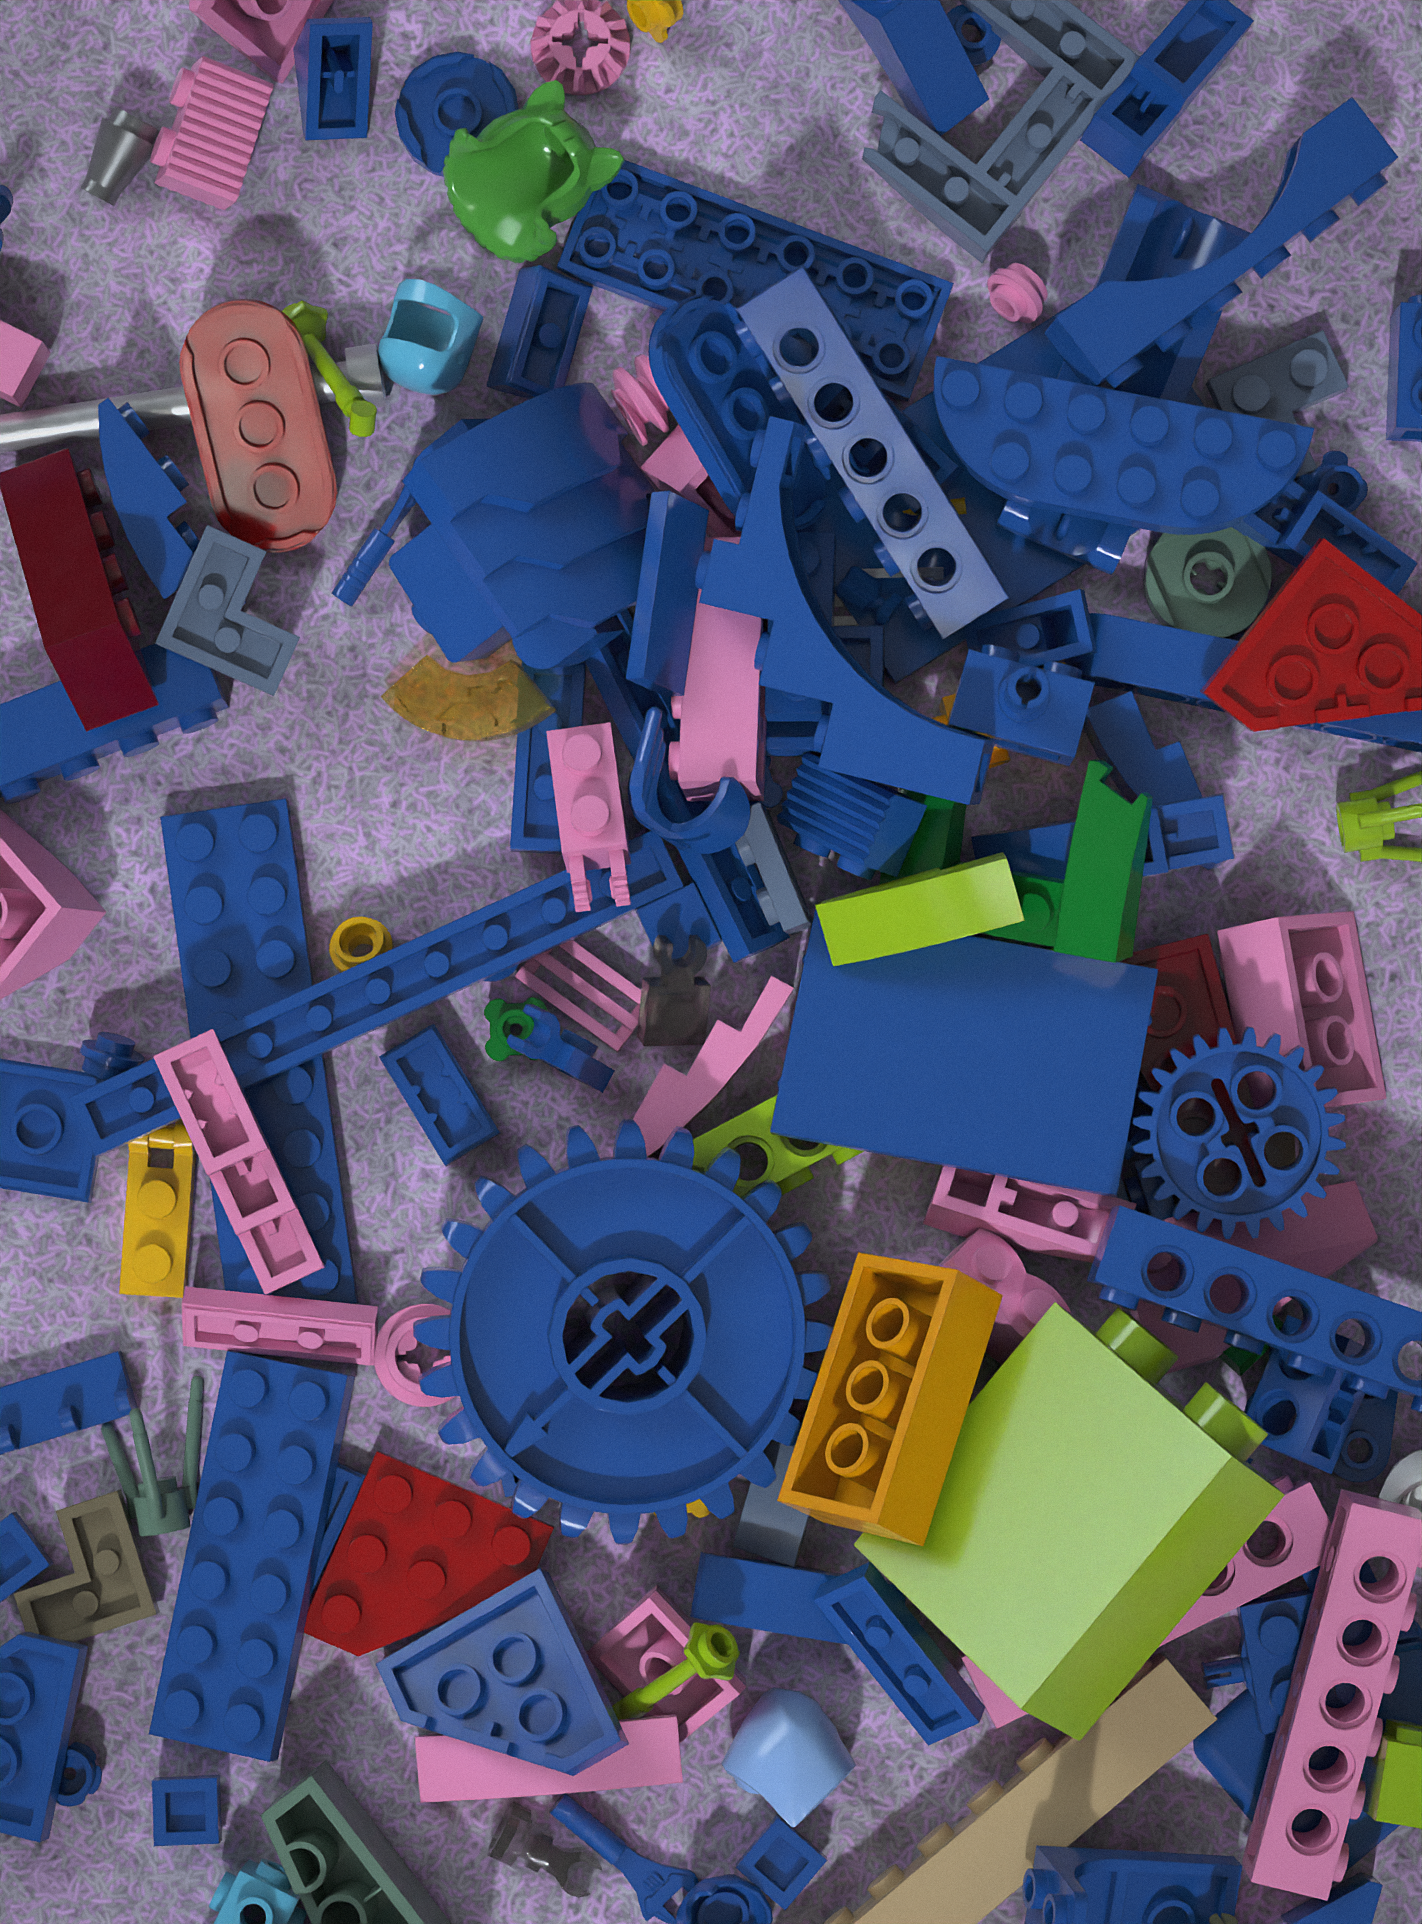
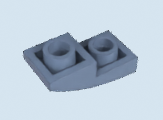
[733,1422,810,1567]

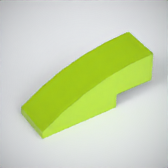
[815,852,1025,966]

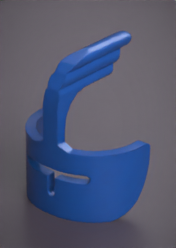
[627,707,750,854]

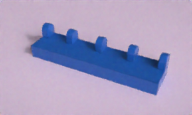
[0,1351,138,1455]

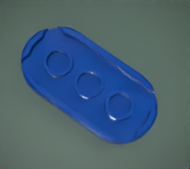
[648,294,831,531]

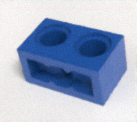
[1244,1315,1365,1475]

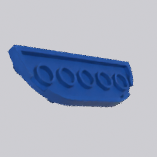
[934,356,1314,535]

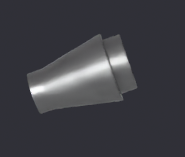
[80,106,160,206]

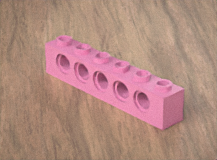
[958,1475,1332,1729]
[1242,1489,1422,1901]

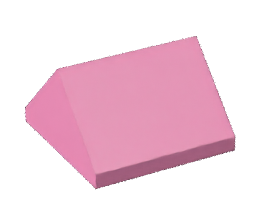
[587,1584,746,1743]

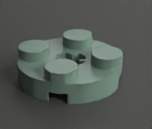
[1143,527,1272,639]

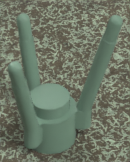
[101,1376,204,1536]

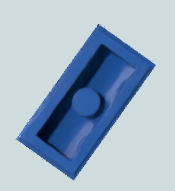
[486,265,593,399]

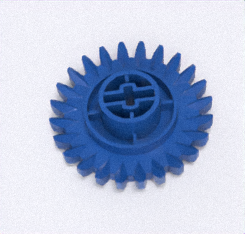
[413,1119,833,1545]

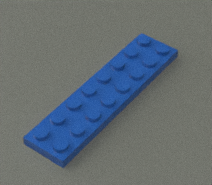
[160,798,359,1304]

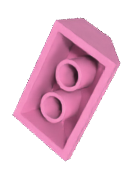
[1217,911,1387,1109]

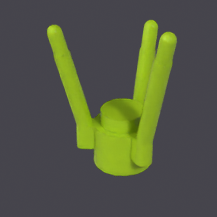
[1336,771,1422,862]

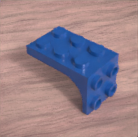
[1022,1845,1242,1924]

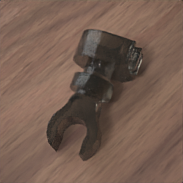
[487,1801,602,1897]

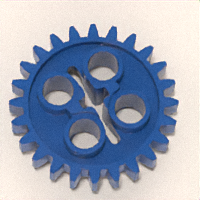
[1132,1026,1346,1239]

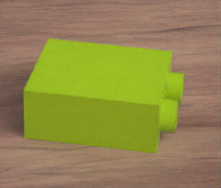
[853,1302,1285,1741]

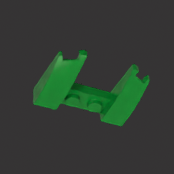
[879,759,1153,963]

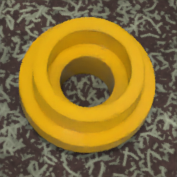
[329,916,394,973]

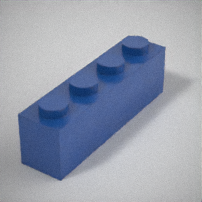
[0,643,229,804]

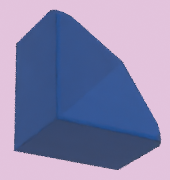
[636,882,721,971]

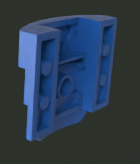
[402,382,656,640]

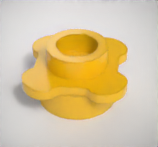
[627,0,683,43]

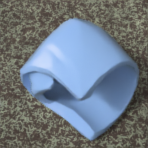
[721,1687,856,1827]

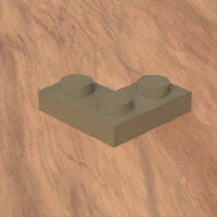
[14,1489,160,1642]

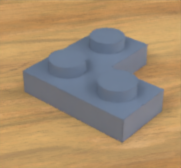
[1206,330,1349,481]
[155,525,300,696]

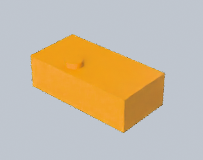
[777,1252,1003,1546]

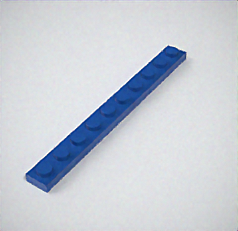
[68,831,684,1158]

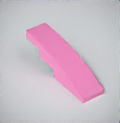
[612,976,794,1158]
[153,1029,325,1295]
[415,1714,683,1803]

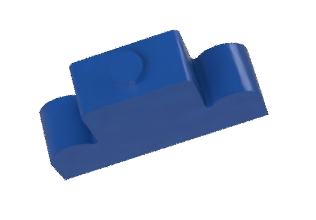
[389,418,626,669]

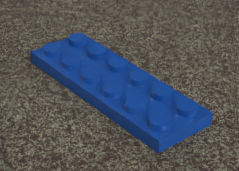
[149,1351,355,1762]

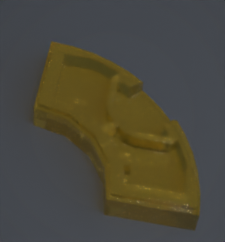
[380,655,556,742]

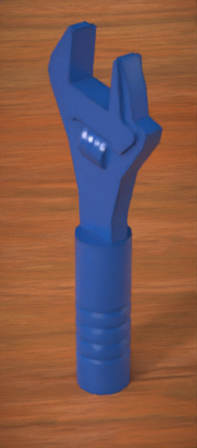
[331,485,417,607]
[549,1793,698,1924]

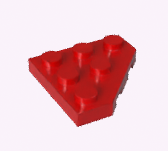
[1200,538,1422,732]
[304,1450,555,1657]

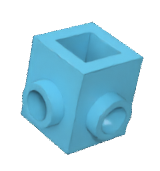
[209,1859,307,1924]

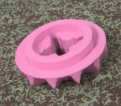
[530,0,630,95]
[374,1304,456,1407]

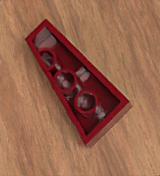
[0,448,159,732]

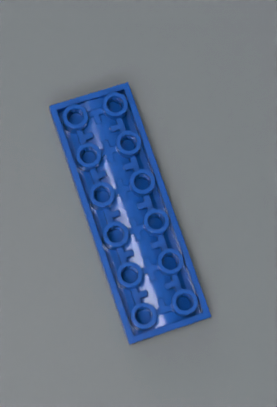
[557,160,954,401]
[995,184,1251,575]

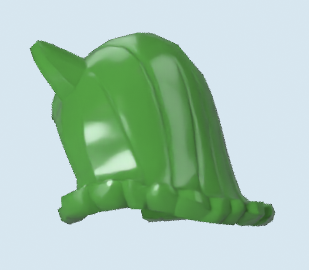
[443,80,625,263]

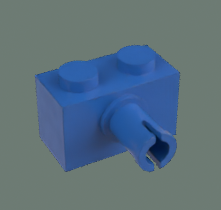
[947,645,1095,766]

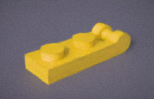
[119,1119,196,1298]

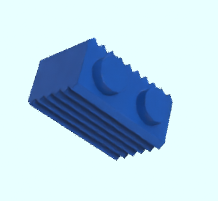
[776,752,927,880]

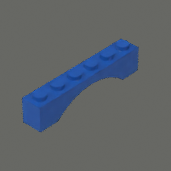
[1044,97,1398,389]

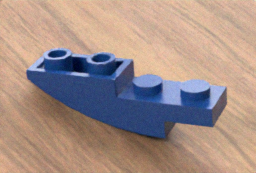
[98,397,246,605]
[971,793,1235,879]

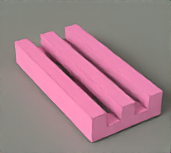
[515,940,655,1053]

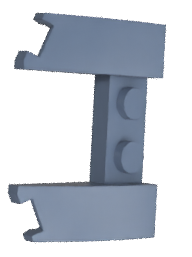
[862,0,1140,263]

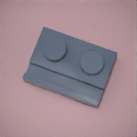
[735,802,813,935]

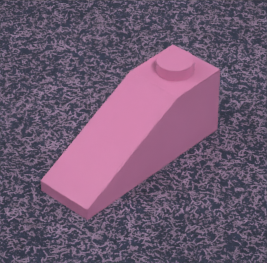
[923,1165,1136,1263]

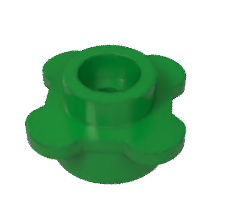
[484,997,547,1062]

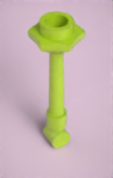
[282,300,377,437]
[612,1623,740,1720]

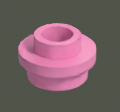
[987,263,1048,323]

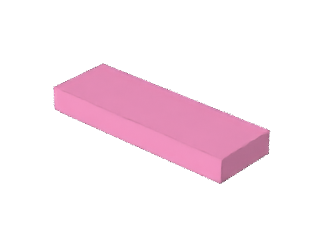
[182,1286,378,1366]

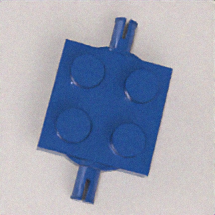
[1201,1582,1422,1735]

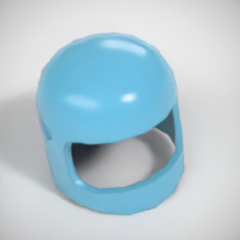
[378,279,483,395]

